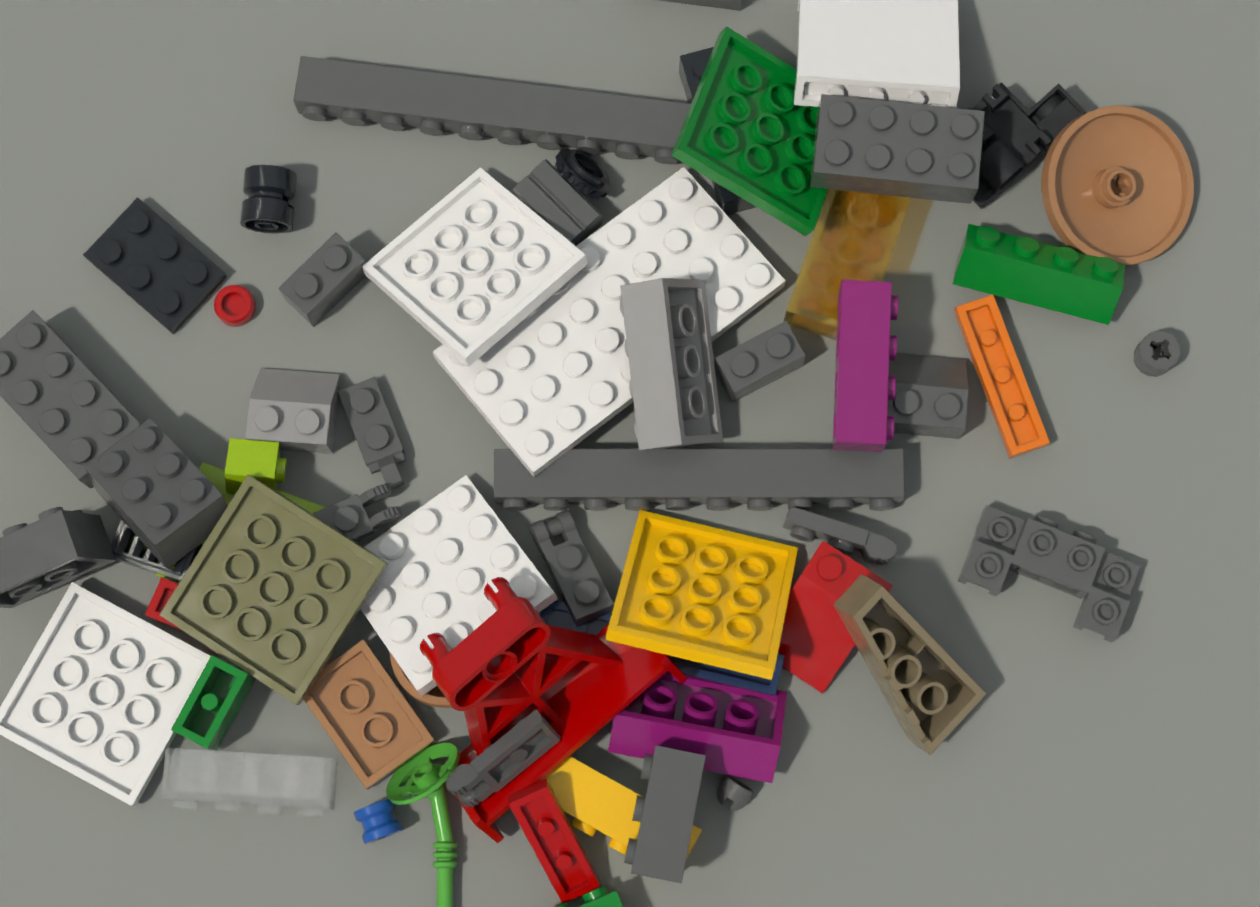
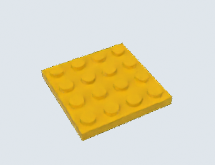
[605,510,798,680]

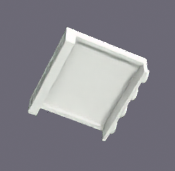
[794,0,960,108]

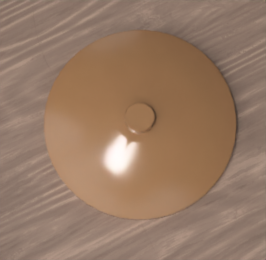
[1041,105,1194,266]

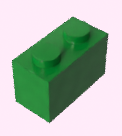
[171,655,256,752]

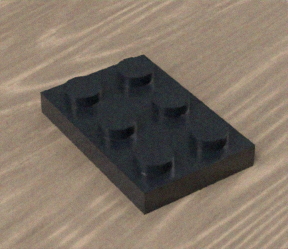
[83,197,227,334]

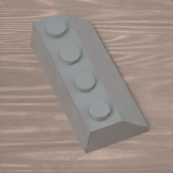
[620,278,723,450]

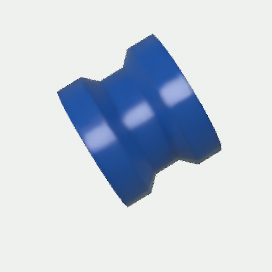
[353,799,404,844]

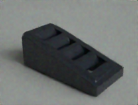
[111,520,202,581]

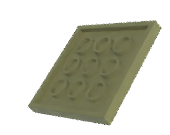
[159,474,389,705]

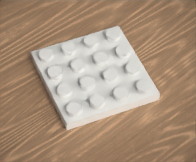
[362,167,588,367]
[361,475,558,697]
[0,582,211,807]

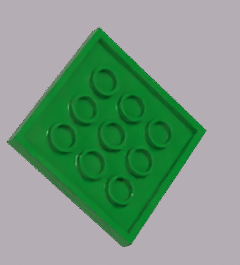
[671,26,828,236]

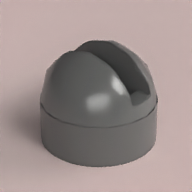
[717,775,754,811]

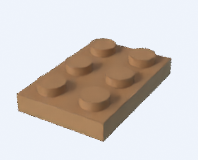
[303,639,436,790]

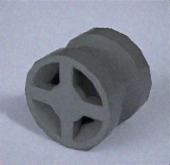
[1134,330,1181,377]

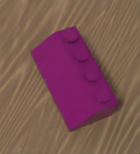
[608,671,787,783]

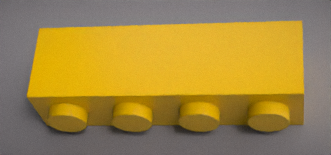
[543,756,702,859]

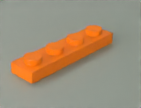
[953,295,1050,459]

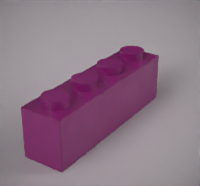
[832,280,898,452]

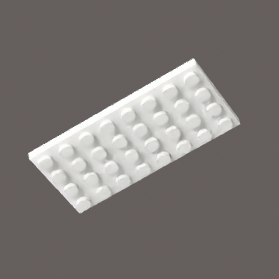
[433,167,786,477]

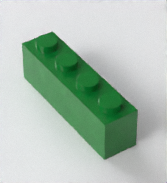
[952,224,1125,325]

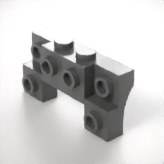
[958,505,1141,642]

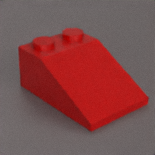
[778,541,893,694]

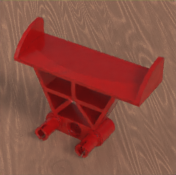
[420,577,688,843]

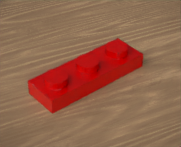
[508,779,601,904]

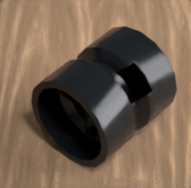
[240,165,297,234]

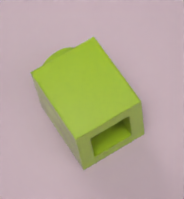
[225,438,287,494]

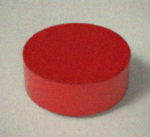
[214,285,256,327]

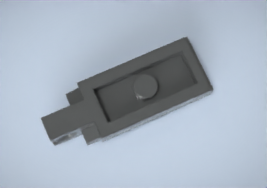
[337,377,406,490]

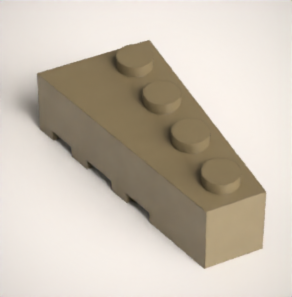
[833,574,986,755]

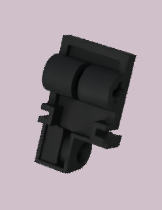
[968,82,1086,209]

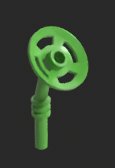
[386,742,460,907]

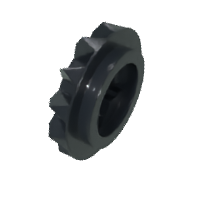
[555,148,611,199]

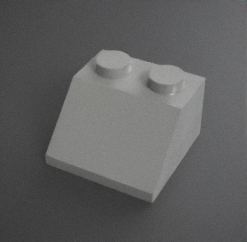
[245,368,341,454]

